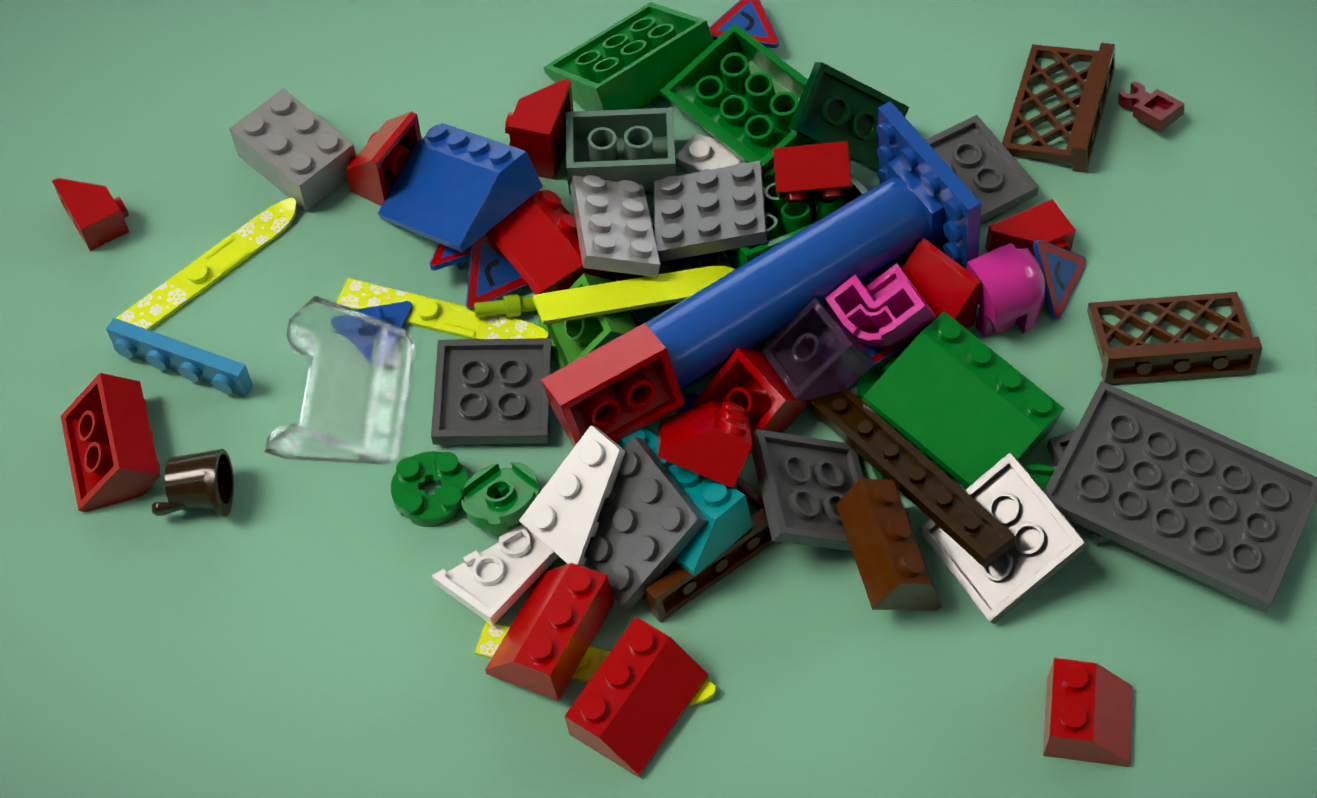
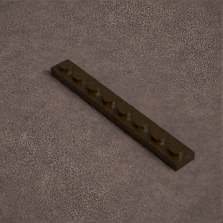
[779,351,1015,568]

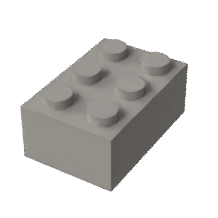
[229,88,356,212]

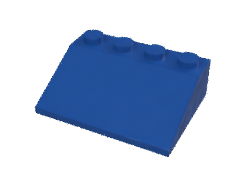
[378,123,543,252]

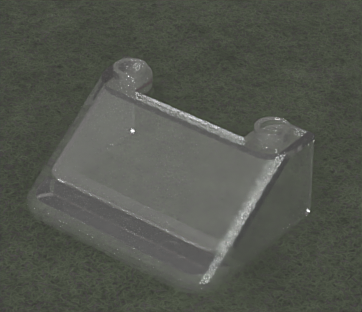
[265,296,414,465]

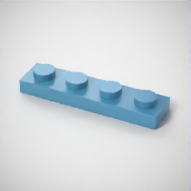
[106,318,253,397]

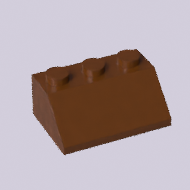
[836,478,942,611]

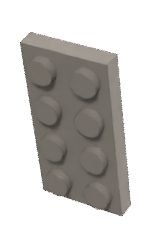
[570,175,660,277]

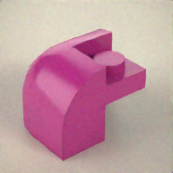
[966,243,1045,338]
[825,263,936,348]

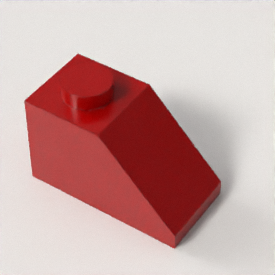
[52,178,129,251]
[985,199,1076,259]

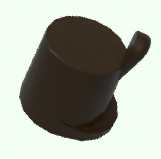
[151,449,234,517]

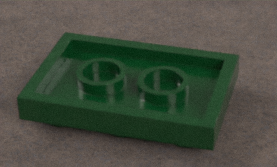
[788,62,909,173]

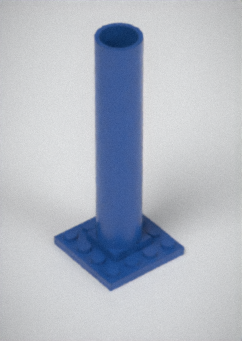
[645,101,981,391]

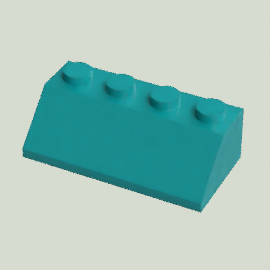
[616,427,753,576]

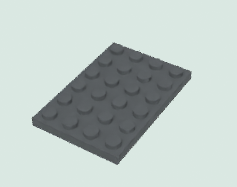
[1044,381,1317,612]

